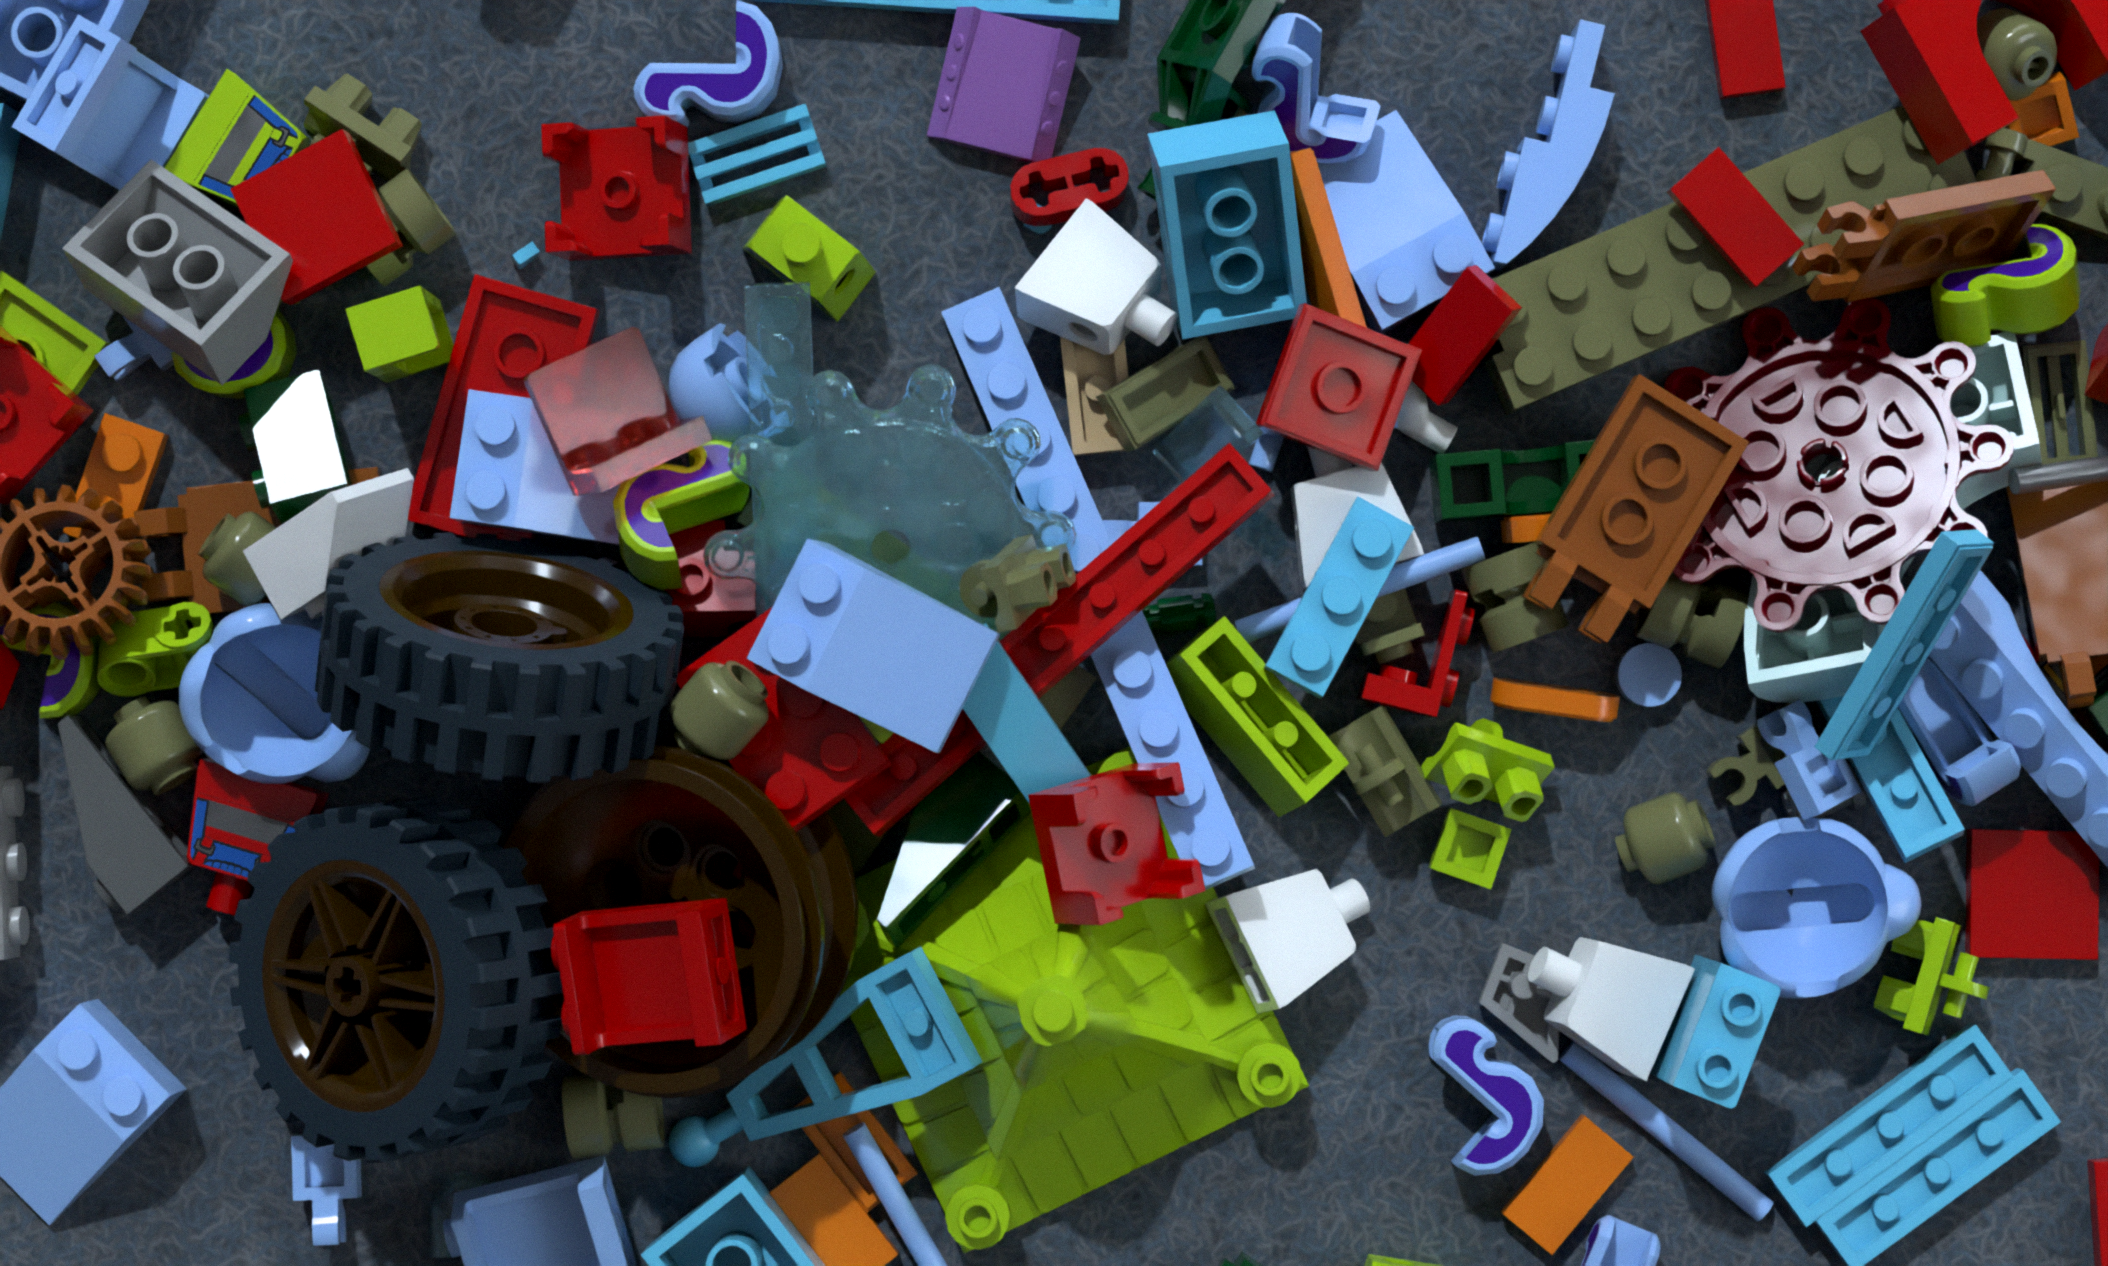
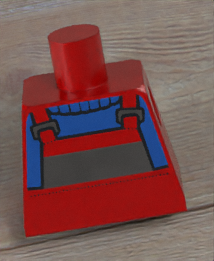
[187,759,329,916]

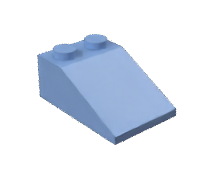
[1318,110,1495,334]
[449,389,669,545]
[746,538,1000,753]
[0,999,187,1225]

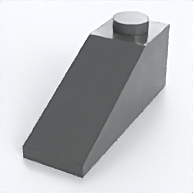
[58,715,199,915]

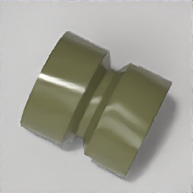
[366,168,457,287]
[1460,542,1569,653]
[1634,572,1750,669]
[562,1074,665,1159]

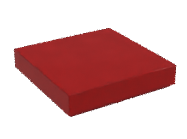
[230,129,403,305]
[1255,303,1422,472]
[1965,829,2099,960]

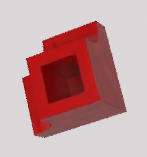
[665,520,758,637]

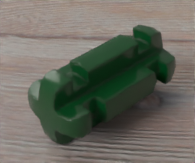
[1142,593,1216,634]

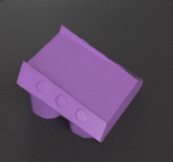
[927,6,1081,163]

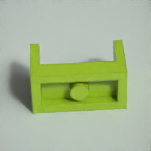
[345,285,454,383]

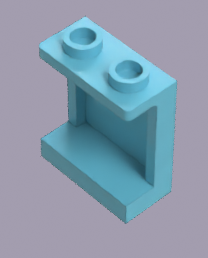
[1650,955,1781,1109]

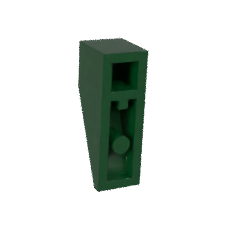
[877,751,1031,949]

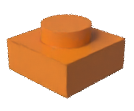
[2006,72,2080,146]

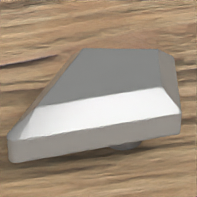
[1478,943,1559,1063]

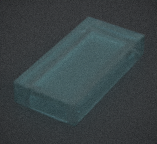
[1152,385,1263,484]

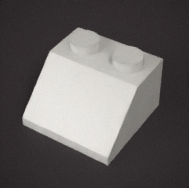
[243,468,414,620]

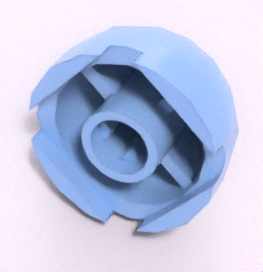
[668,323,790,454]

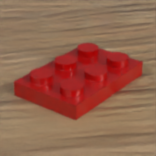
[677,606,892,832]

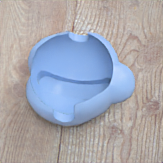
[179,603,370,784]
[1711,817,1922,999]

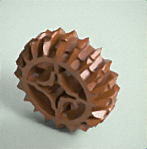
[0,484,154,660]

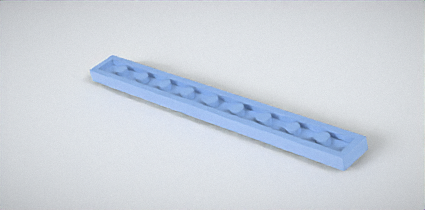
[941,287,1255,890]

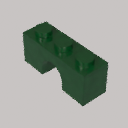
[1428,440,1595,524]

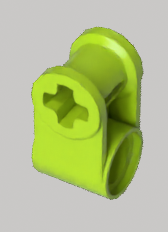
[97,602,213,697]

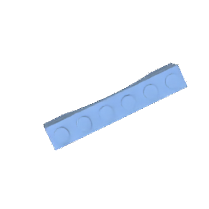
[1929,570,2108,868]

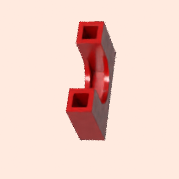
[1860,0,2108,165]

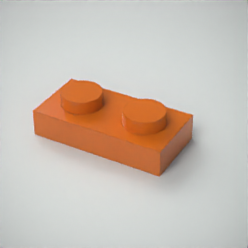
[62,413,169,539]

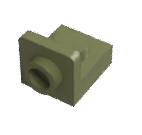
[1354,588,1425,665]

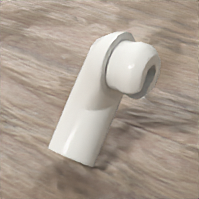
[1396,380,1458,454]

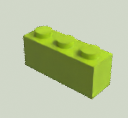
[1165,615,1349,818]

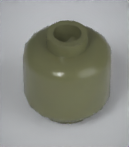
[1977,8,2057,101]
[198,511,277,607]
[670,661,769,760]
[105,696,202,796]
[1615,792,1716,885]

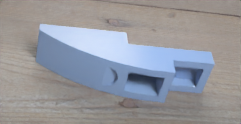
[1482,19,1615,271]

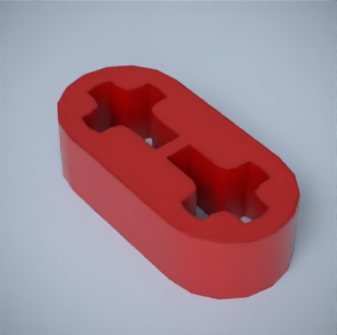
[1010,148,1129,227]

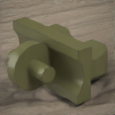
[304,73,422,182]
[959,534,1076,633]
[1328,704,1442,837]

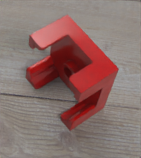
[541,115,692,261]
[0,325,94,505]
[1028,762,1206,925]

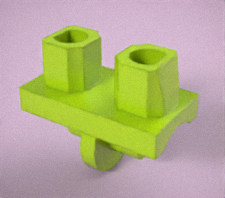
[1421,718,1555,822]
[1874,917,1990,1036]

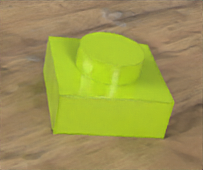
[1428,808,1512,890]

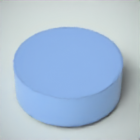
[1615,643,1682,707]

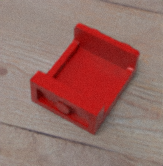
[551,898,747,1055]

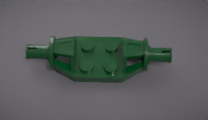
[1137,0,1286,201]

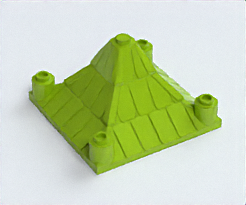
[840,746,1309,1253]

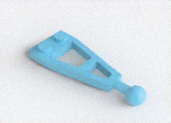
[669,946,983,1167]

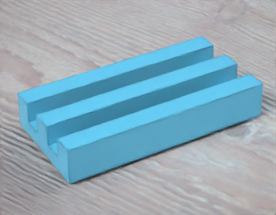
[688,103,827,207]

